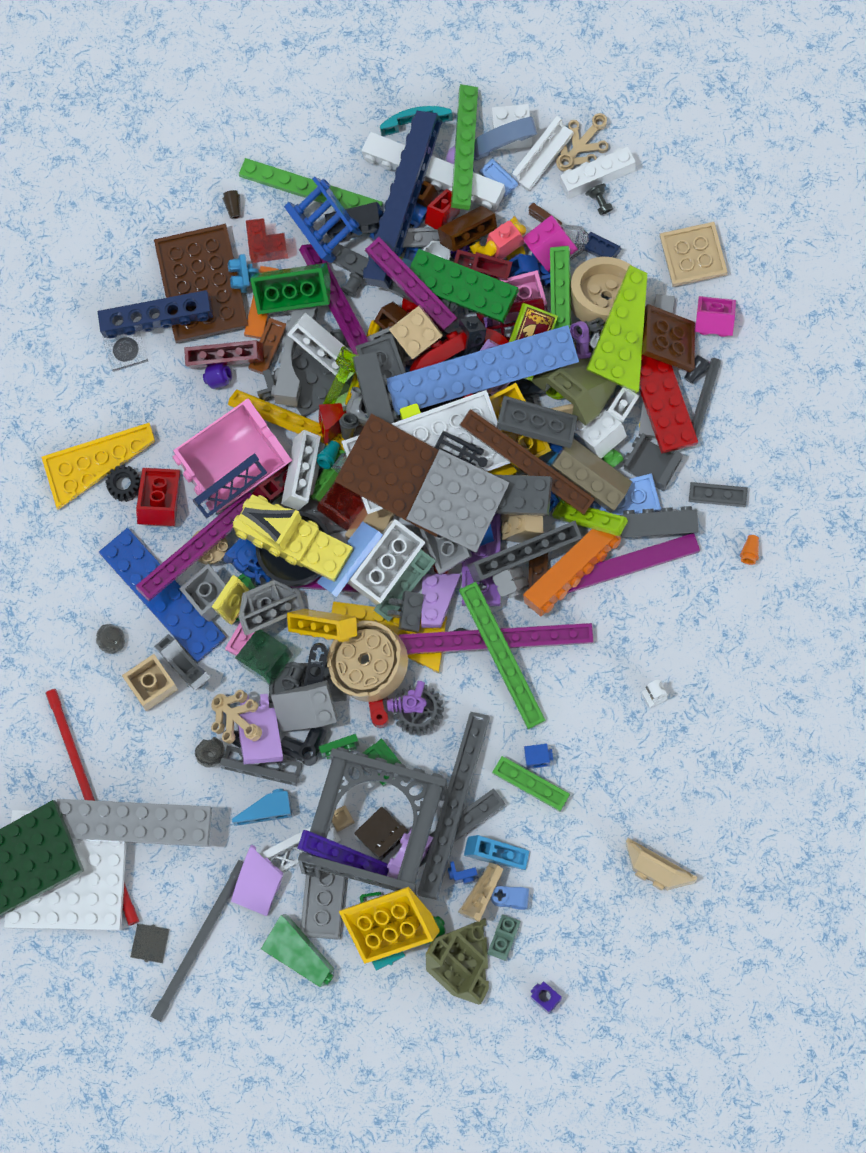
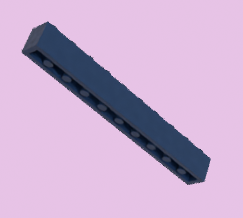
[363,110,442,289]

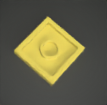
[212,575,249,625]

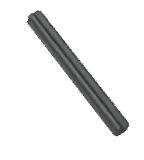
[692,358,721,440]

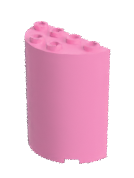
[172,399,292,513]

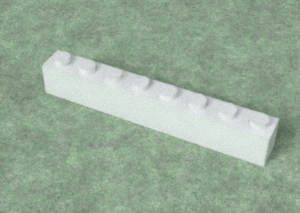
[361,132,505,211]

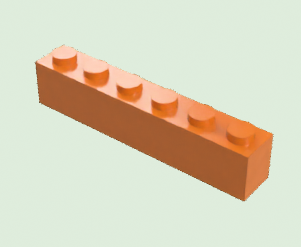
[523,529,621,617]

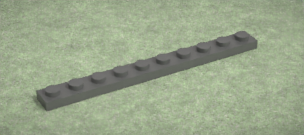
[417,712,490,900]

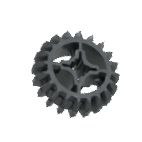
[393,685,444,736]

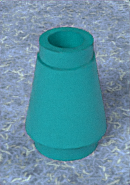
[317,441,340,469]

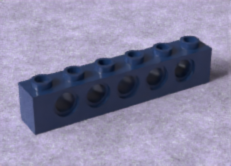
[97,290,213,339]

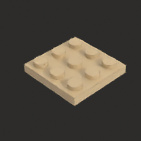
[660,222,728,287]

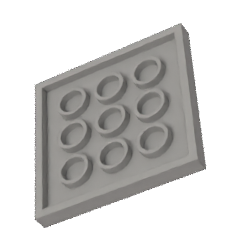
[406,449,510,553]

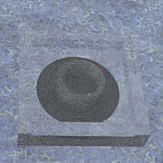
[102,331,148,372]

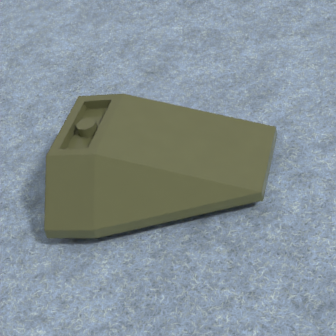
[532,352,618,426]

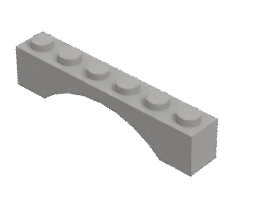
[271,306,318,407]

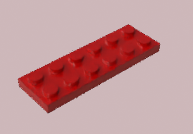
[639,345,698,454]

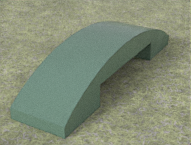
[374,549,436,622]

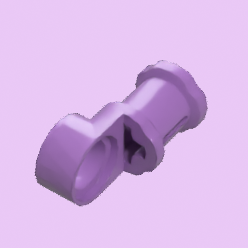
[570,321,591,359]

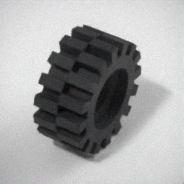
[105,465,140,502]

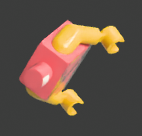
[469,216,526,259]

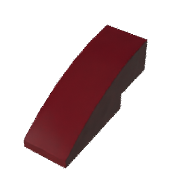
[454,249,512,281]

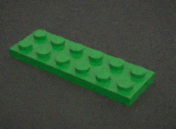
[409,249,519,323]

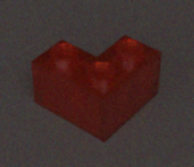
[246,218,288,263]

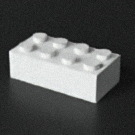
[348,519,425,605]

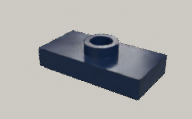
[580,231,622,258]

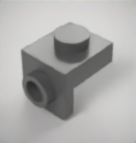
[257,369,277,401]

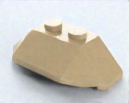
[626,838,697,891]

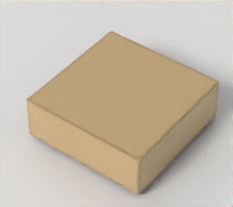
[332,805,355,832]

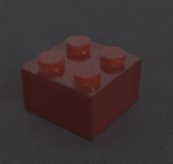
[316,482,365,531]

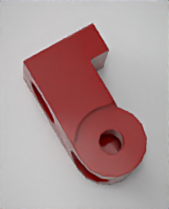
[369,696,389,728]

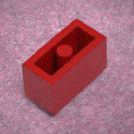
[425,189,460,230]

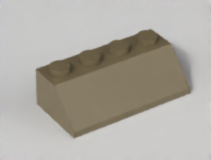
[550,438,632,513]

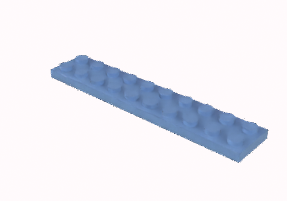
[387,325,579,416]

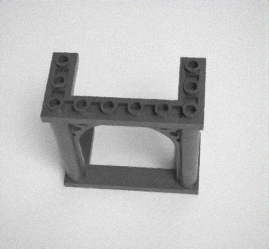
[298,747,447,896]

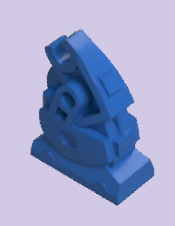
[223,538,270,585]

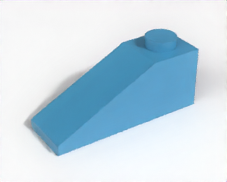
[232,789,292,826]
[464,835,530,870]

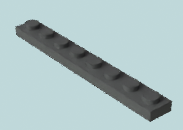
[332,244,458,313]

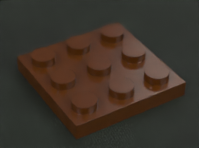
[642,304,695,372]

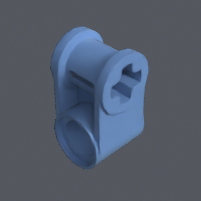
[491,886,529,910]

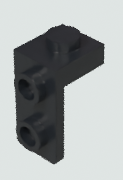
[459,316,487,356]

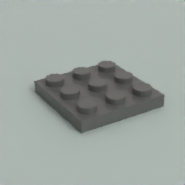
[273,351,350,417]

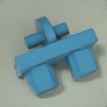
[228,254,259,293]

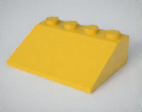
[339,887,440,964]

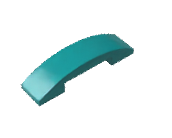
[380,106,453,136]

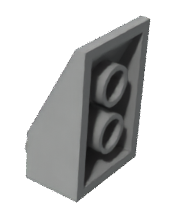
[419,528,472,575]
[271,680,337,732]

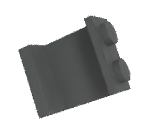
[623,433,683,491]

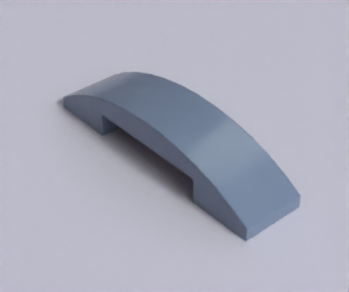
[474,116,537,161]

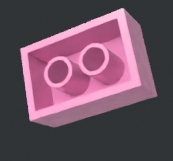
[491,270,547,326]

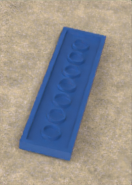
[99,527,226,663]

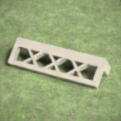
[512,116,574,191]
[260,823,341,872]

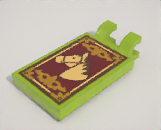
[509,303,558,381]

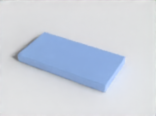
[587,473,661,529]
[317,522,383,597]

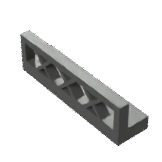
[220,745,302,786]

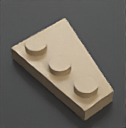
[458,863,503,922]

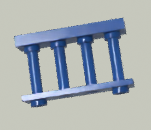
[284,177,362,263]

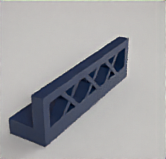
[193,453,267,519]

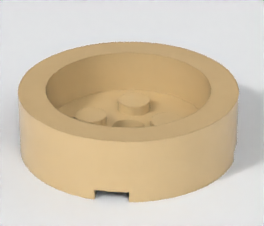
[571,257,632,326]
[327,621,408,702]

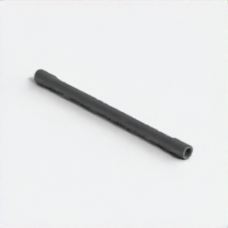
[151,860,244,1022]

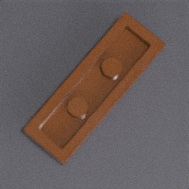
[248,318,286,375]

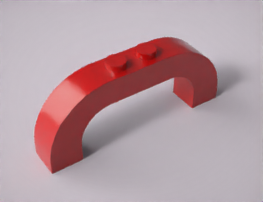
[409,328,509,372]

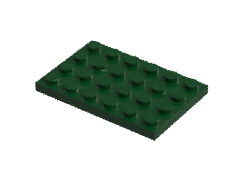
[0,800,84,917]

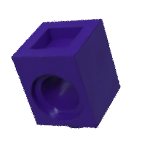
[530,981,562,1014]

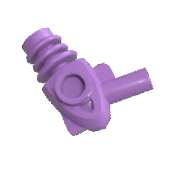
[387,681,427,713]

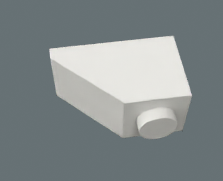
[607,387,639,422]

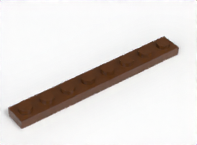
[459,409,595,515]

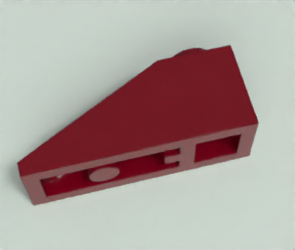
[252,463,289,503]

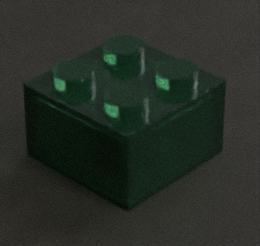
[235,629,293,685]

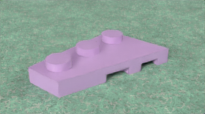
[421,574,461,628]

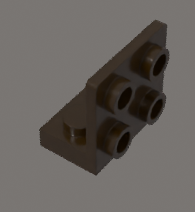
[354,807,409,861]

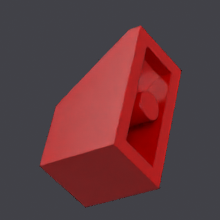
[318,403,347,444]

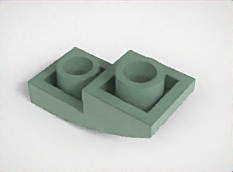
[487,914,521,961]

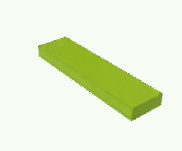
[552,501,628,536]

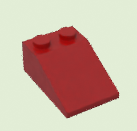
[136,468,180,526]

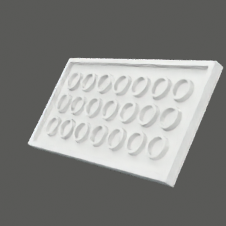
[342,390,510,514]

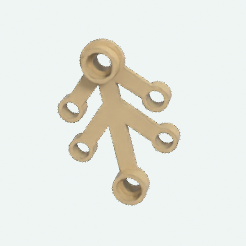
[556,113,608,172]
[211,690,262,744]

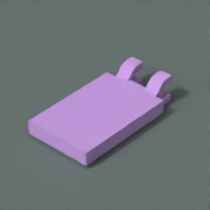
[237,694,283,764]

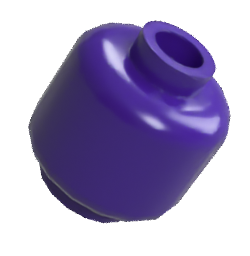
[203,364,232,389]

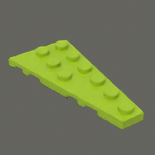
[586,265,648,393]

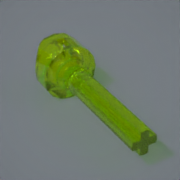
[323,346,358,404]

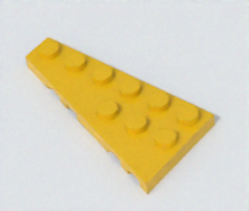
[41,423,155,510]
[331,601,447,673]

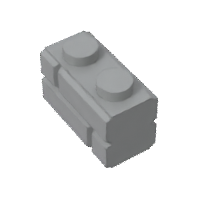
[492,566,529,599]

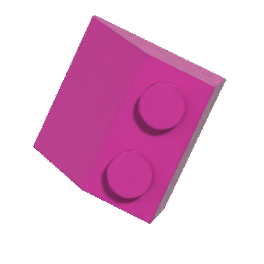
[522,215,578,272]
[695,296,736,337]

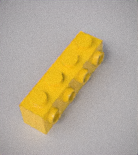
[287,609,357,642]

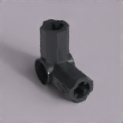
[281,727,328,766]

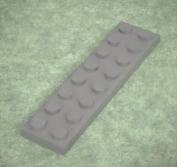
[57,799,212,847]

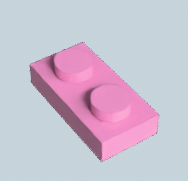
[225,623,259,659]

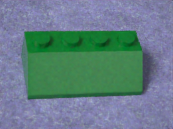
[250,263,331,315]

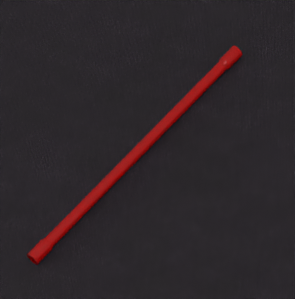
[45,689,140,926]

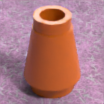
[740,535,759,565]

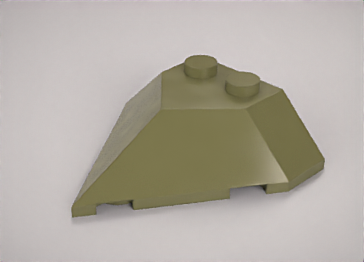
[425,918,489,1005]

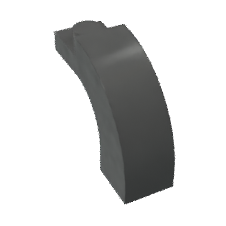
[154,634,210,690]

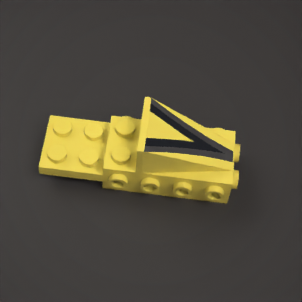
[233,494,354,582]

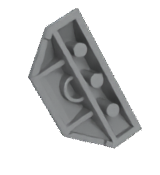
[239,580,305,635]

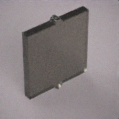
[130,923,170,964]

